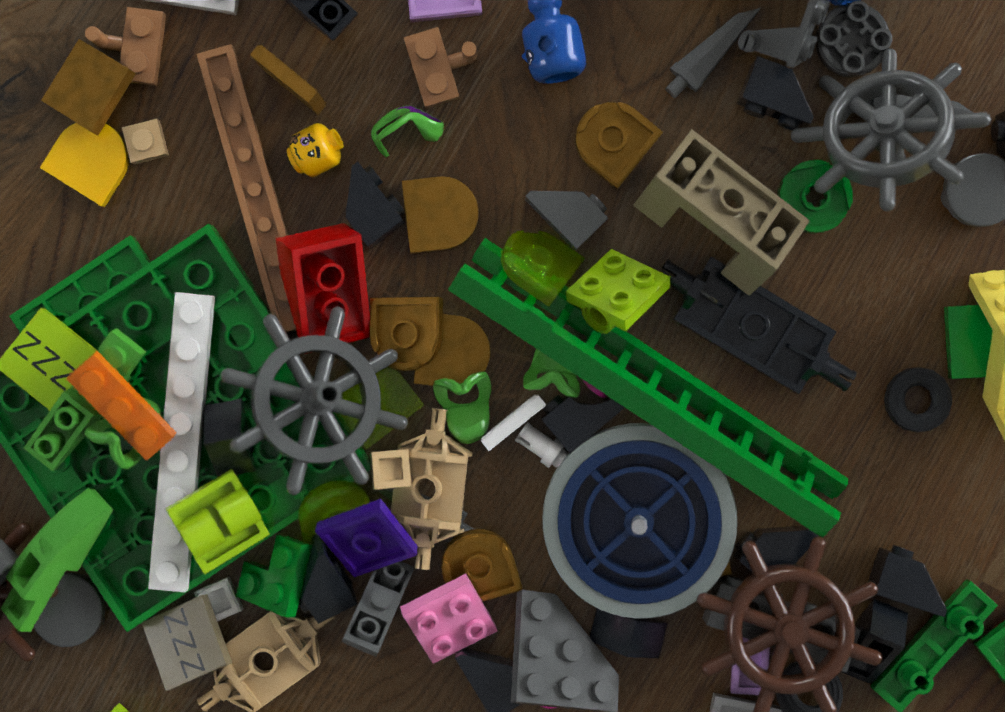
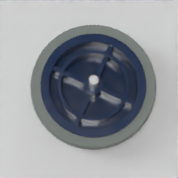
[542,423,737,618]

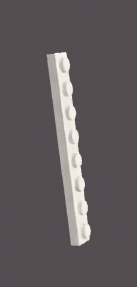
[148,292,215,592]

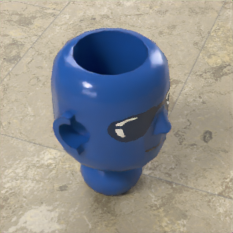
[522,0,587,84]

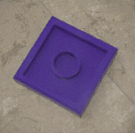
[315,499,418,577]

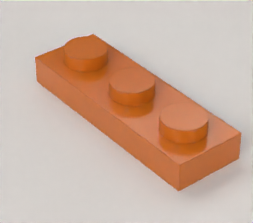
[66,351,177,461]

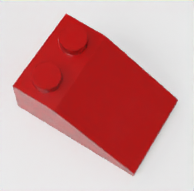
[276,223,371,354]

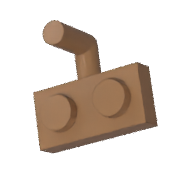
[85,7,166,86]
[404,27,477,109]

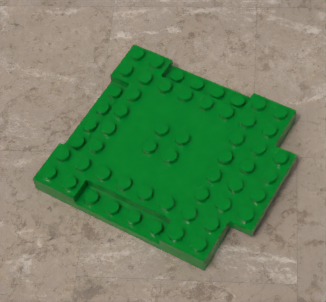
[0,224,371,632]

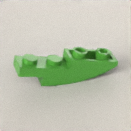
[24,329,146,471]
[1,488,113,632]

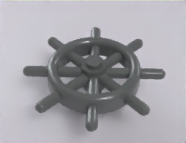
[791,48,991,212]
[221,307,408,495]

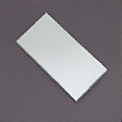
[481,394,546,451]

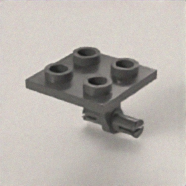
[738,0,830,68]

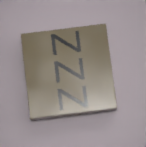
[142,594,232,691]

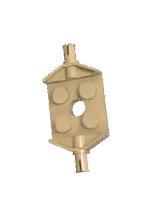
[391,408,473,570]
[197,611,335,712]

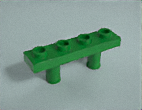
[870,579,998,712]

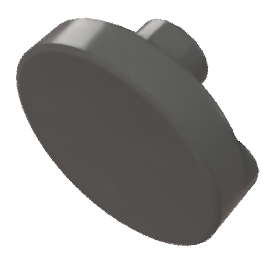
[815,1,892,77]
[941,153,1005,227]
[33,573,105,647]

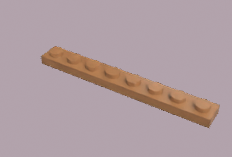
[196,44,296,333]

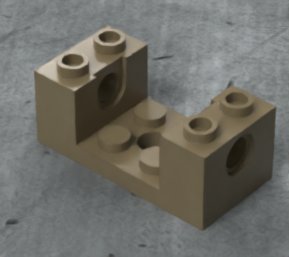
[633,130,810,296]

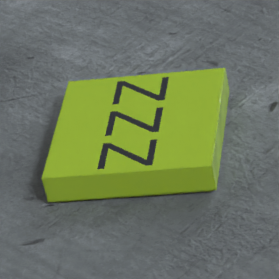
[0,308,97,410]

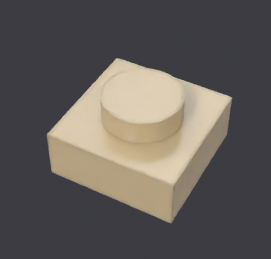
[122,119,169,165]
[370,449,412,490]

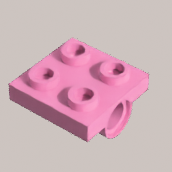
[400,574,498,664]

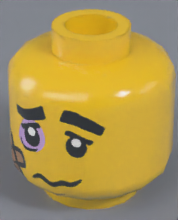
[287,123,344,177]

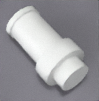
[515,422,569,468]

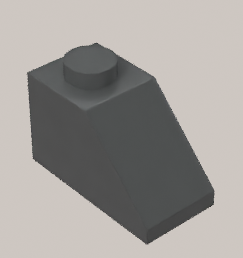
[525,191,608,251]

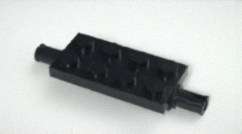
[660,257,857,394]

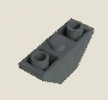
[342,561,414,657]

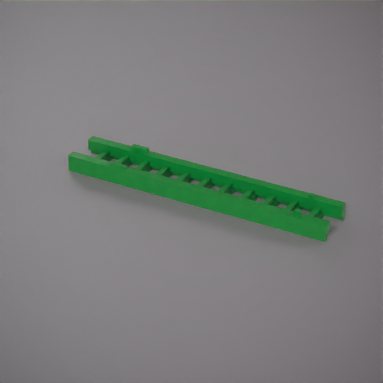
[448,238,849,538]

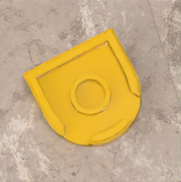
[40,123,129,208]

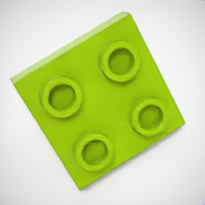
[566,249,671,334]
[165,470,270,574]

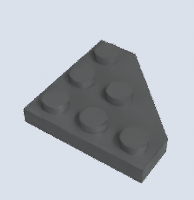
[511,590,619,712]

